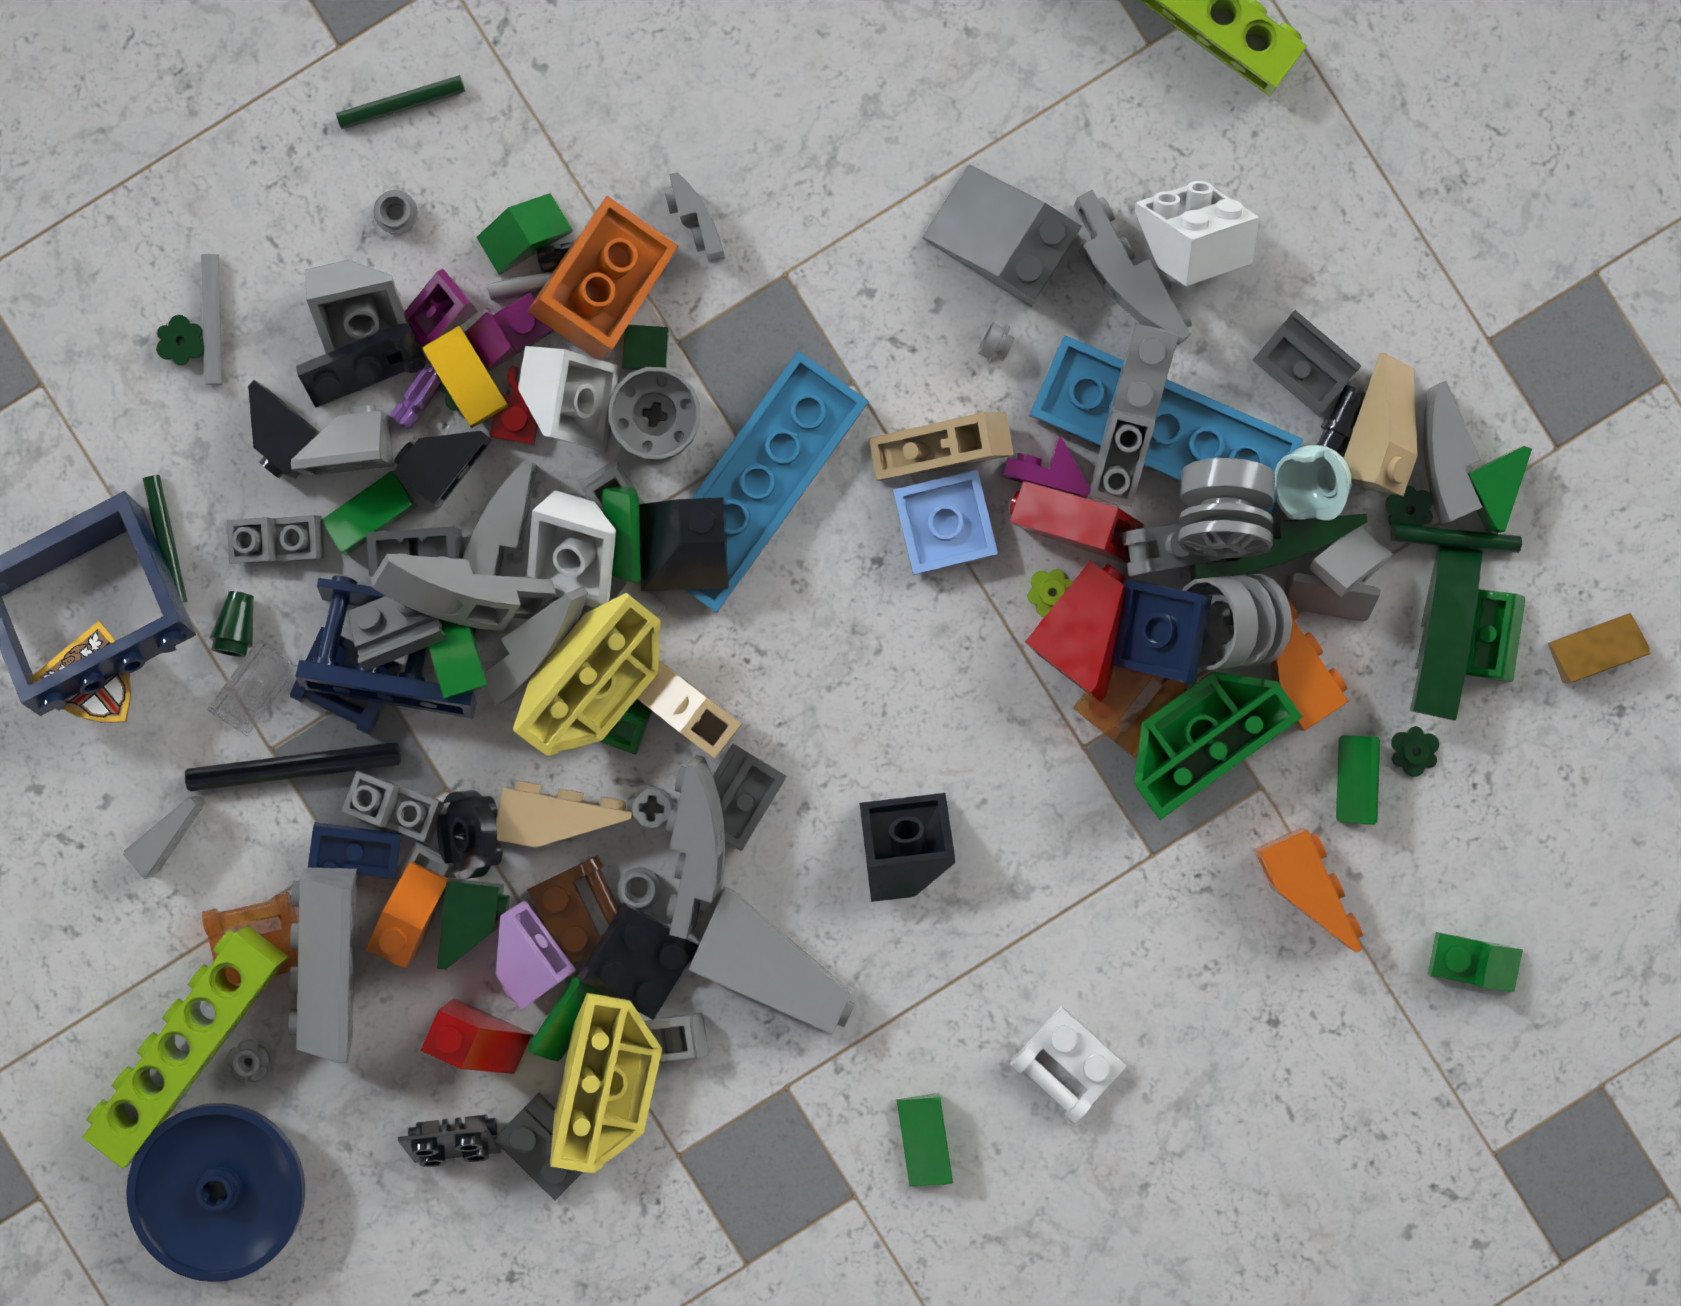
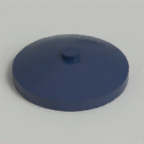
[126,1103,305,1282]

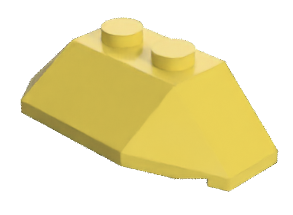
[513,593,661,757]
[550,993,662,1174]

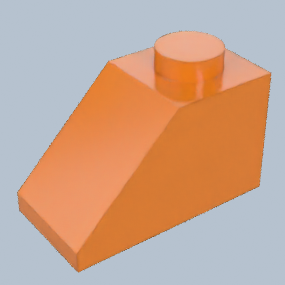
[365,861,450,968]

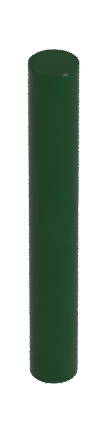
[336,75,466,130]
[142,475,188,603]
[1390,524,1522,553]

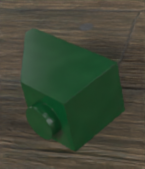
[437,879,510,970]

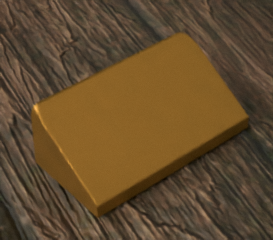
[1548,613,1652,683]

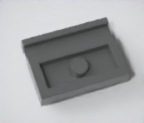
[1253,310,1361,416]
[347,596,446,671]
[713,744,787,851]
[494,1092,583,1200]

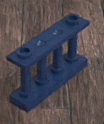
[295,576,477,719]

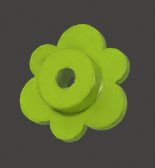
[1027,569,1073,617]

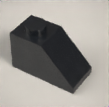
[248,380,320,479]
[392,431,493,508]

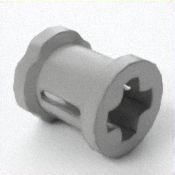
[632,787,674,828]

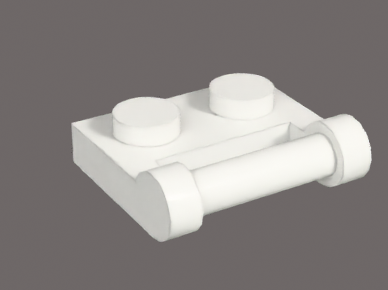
[1010,1006,1127,1124]

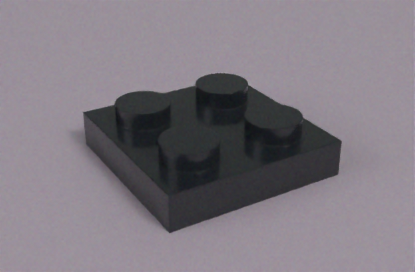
[578,902,699,1020]

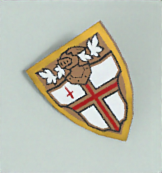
[32,620,131,723]

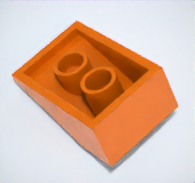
[527,196,678,360]

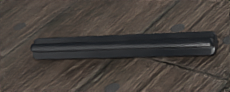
[185,742,401,792]

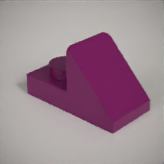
[465,292,554,371]
[1001,435,1090,498]

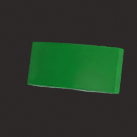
[429,620,488,700]

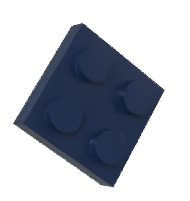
[1111,579,1212,683]

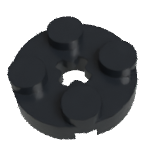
[437,790,503,879]

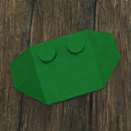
[1133,671,1303,820]

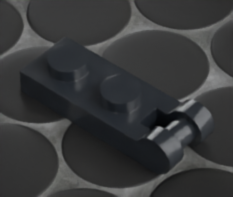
[296,323,427,408]

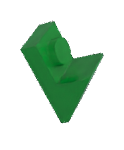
[1428,932,1523,992]

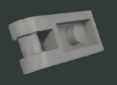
[1121,523,1229,576]

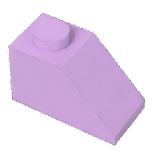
[495,900,576,1010]

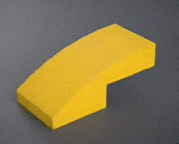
[422,325,509,428]

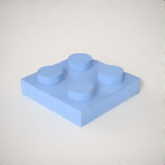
[893,469,998,575]

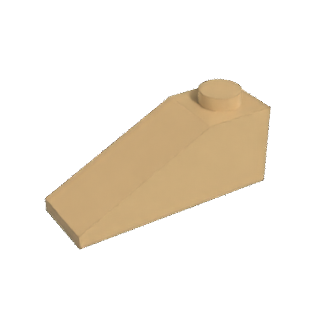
[1344,353,1417,496]
[869,412,1014,481]

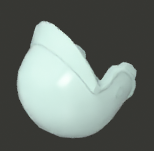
[1274,445,1351,521]

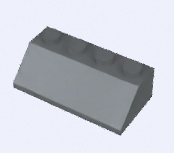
[288,867,357,1063]

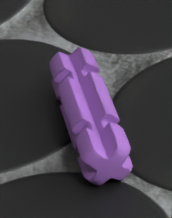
[391,360,442,429]

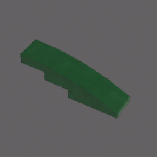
[1190,514,1367,581]
[1410,546,1483,721]

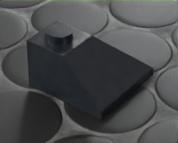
[639,497,729,592]
[859,793,956,902]

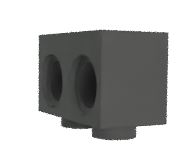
[366,526,463,577]

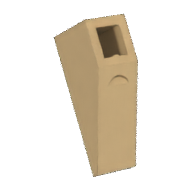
[637,660,743,759]
[496,780,634,848]

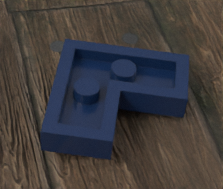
[308,822,402,879]

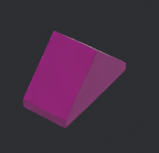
[404,269,478,348]

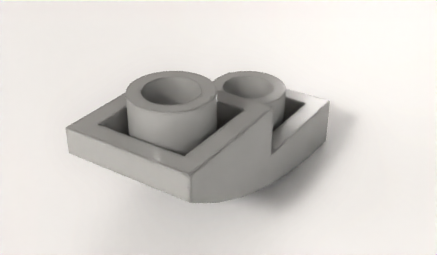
[664,172,725,262]
[227,515,324,564]
[1309,526,1393,598]
[341,771,445,843]

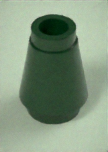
[209,591,254,657]

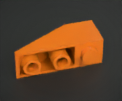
[1271,598,1349,731]
[1254,827,1363,952]

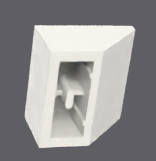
[1135,181,1259,286]

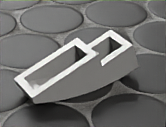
[1423,381,1482,524]
[463,460,537,576]
[484,586,588,706]

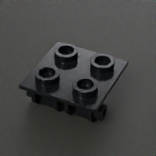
[398,1114,501,1167]

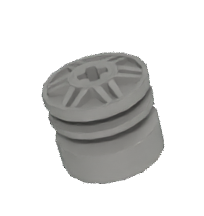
[608,367,700,461]
[1178,458,1275,559]
[1182,574,1292,670]

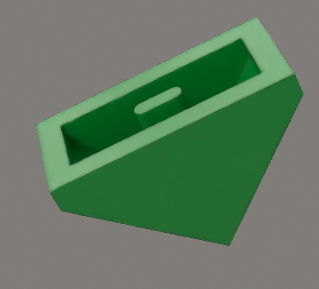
[476,193,573,275]
[1468,446,1532,534]

